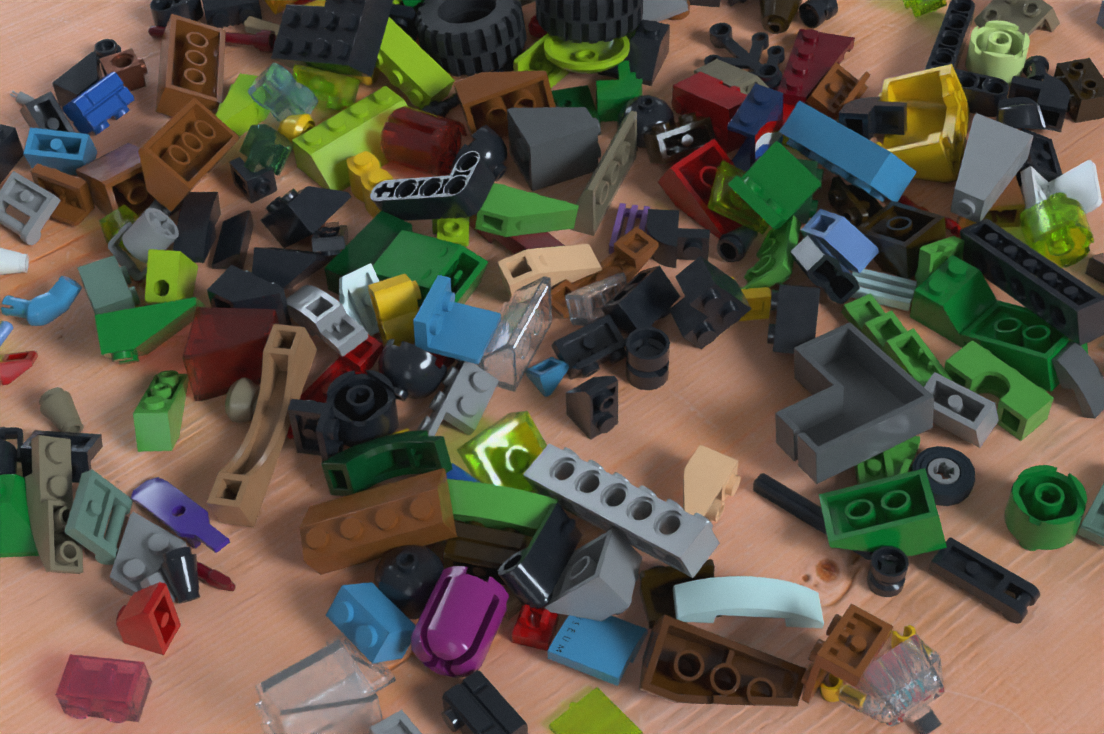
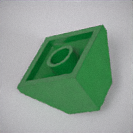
[0,474,39,558]

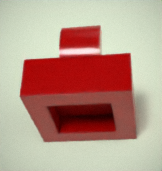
[512,604,559,651]

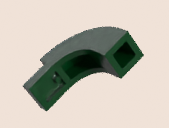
[321,430,453,496]

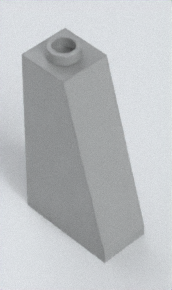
[950,113,1033,223]

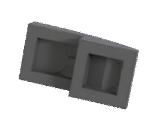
[1052,341,1104,419]

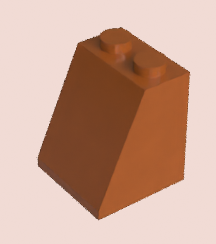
[76,143,155,230]

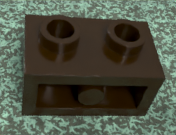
[1053,58,1104,123]
[643,112,716,164]

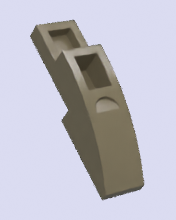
[25,435,83,574]

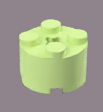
[965,20,1030,87]

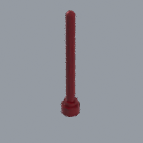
[148,26,276,53]

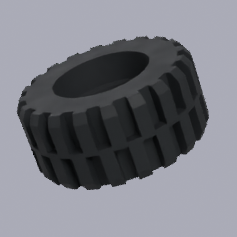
[415,0,527,77]
[536,0,643,44]

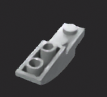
[286,285,369,357]

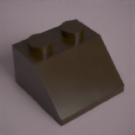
[857,201,946,279]

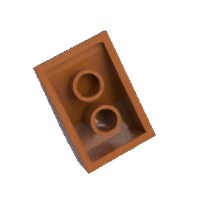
[453,71,556,141]

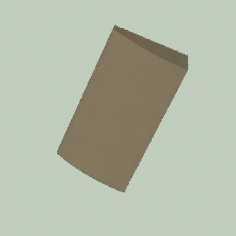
[571,111,637,236]

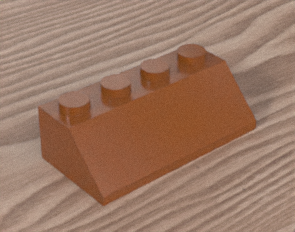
[155,14,226,117]
[138,97,240,212]
[300,468,457,575]

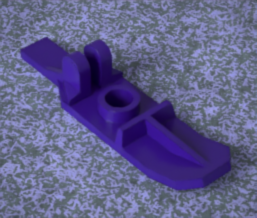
[131,477,230,553]

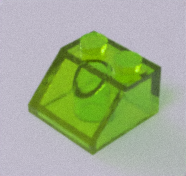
[457,411,547,492]

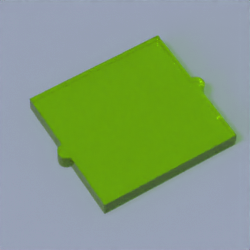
[549,687,643,734]

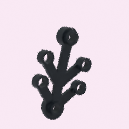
[704,23,785,89]

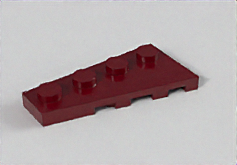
[778,29,855,105]

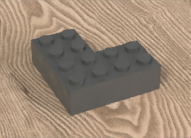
[775,322,934,484]

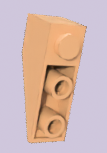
[497,244,602,307]
[683,445,741,522]

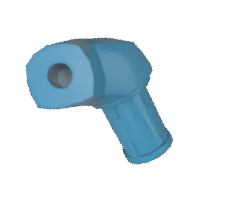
[1,276,82,326]

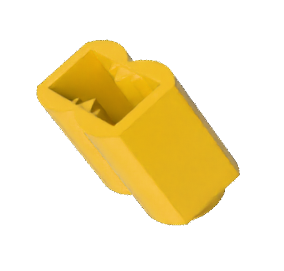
[347,151,393,218]
[368,273,421,347]

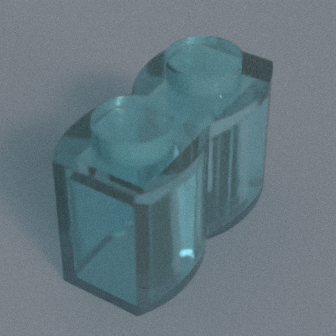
[248,62,318,122]

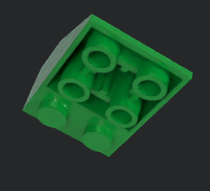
[372,230,488,307]

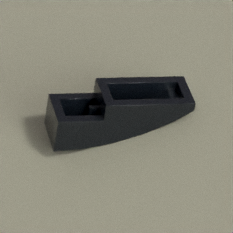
[173,192,221,263]

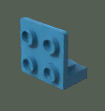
[413,275,501,364]

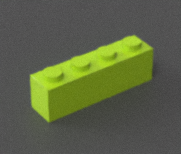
[375,17,455,108]

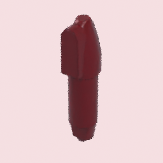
[197,561,236,591]

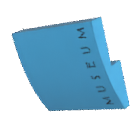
[547,615,648,686]

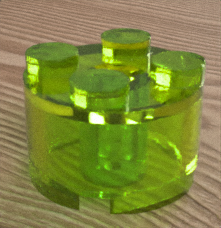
[1020,193,1094,268]

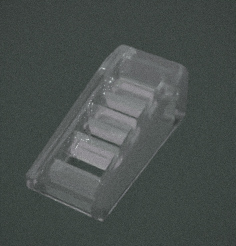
[565,273,627,326]

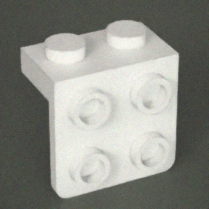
[1020,160,1102,235]

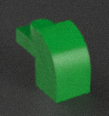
[596,60,643,122]

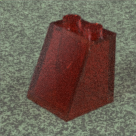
[182,307,283,401]

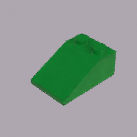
[95,297,207,365]
[960,300,1088,392]
[819,468,947,556]

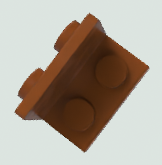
[801,603,893,704]

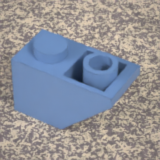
[801,209,879,274]

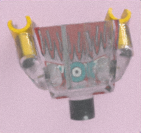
[820,625,945,734]

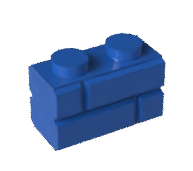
[62,72,134,135]

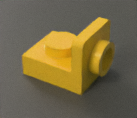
[731,277,771,321]

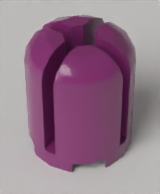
[411,566,509,678]

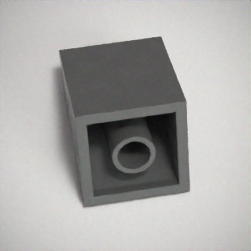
[507,107,601,192]

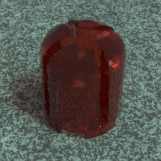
[380,106,467,177]

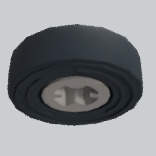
[910,446,975,506]

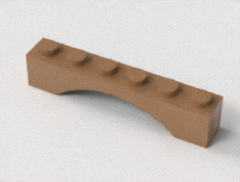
[207,324,317,527]

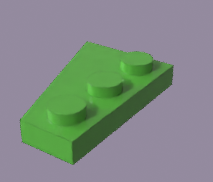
[740,215,802,289]

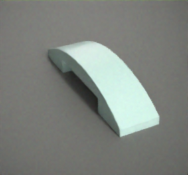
[673,576,824,629]

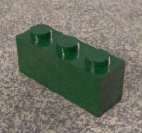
[324,210,413,295]

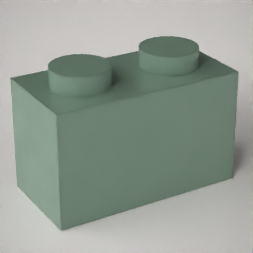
[77,255,141,315]

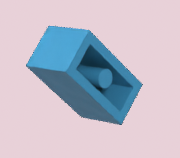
[23,128,97,176]
[326,582,416,663]

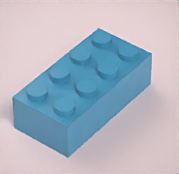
[779,100,917,202]

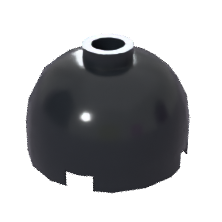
[617,95,675,151]
[450,125,508,182]
[378,339,447,401]
[374,544,444,619]

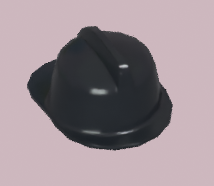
[996,97,1062,131]

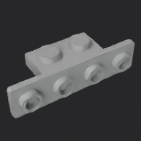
[417,358,499,436]

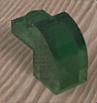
[239,124,293,176]

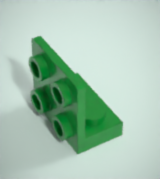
[727,141,821,230]

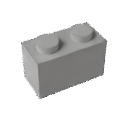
[924,372,999,448]

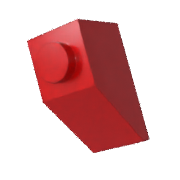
[116,582,181,655]

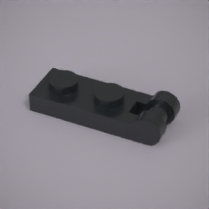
[929,537,1040,624]

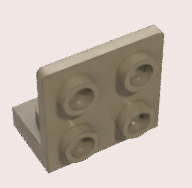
[974,0,1060,36]

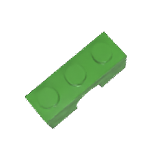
[944,340,1054,441]

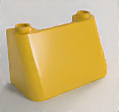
[876,64,969,183]

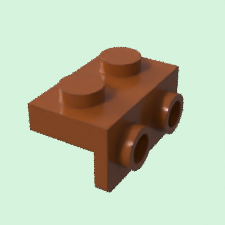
[806,62,870,121]
[30,163,95,226]

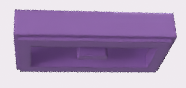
[609,203,650,254]

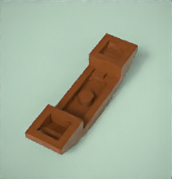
[542,226,659,319]

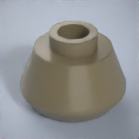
[225,377,260,423]

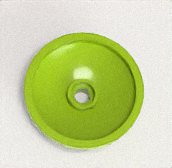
[544,35,630,74]

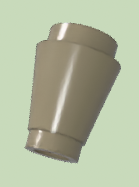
[39,387,84,433]

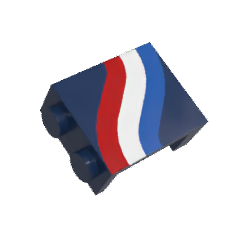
[727,83,783,175]

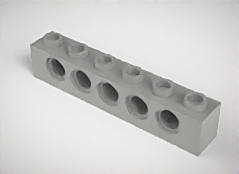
[523,443,720,578]

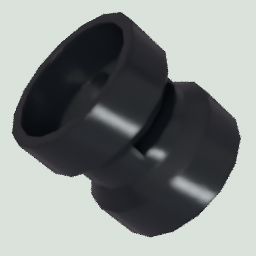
[799,0,838,29]
[867,546,909,597]

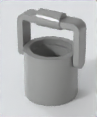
[108,208,179,281]

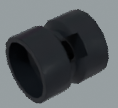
[626,327,670,390]

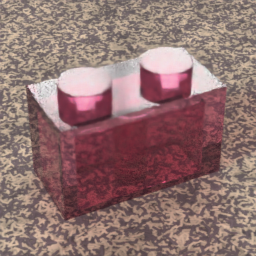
[55,654,152,723]

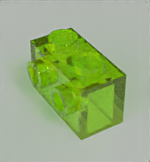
[288,64,360,111]

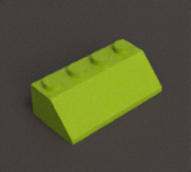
[292,86,426,191]

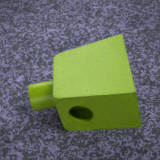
[145,249,198,305]

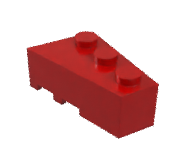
[671,72,748,154]

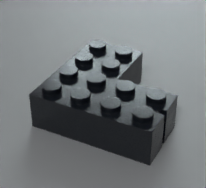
[271,0,394,77]

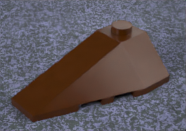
[639,615,807,707]

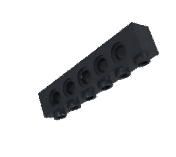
[960,219,1104,346]

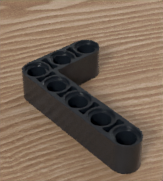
[925,0,1009,117]

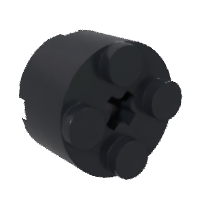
[326,370,399,447]

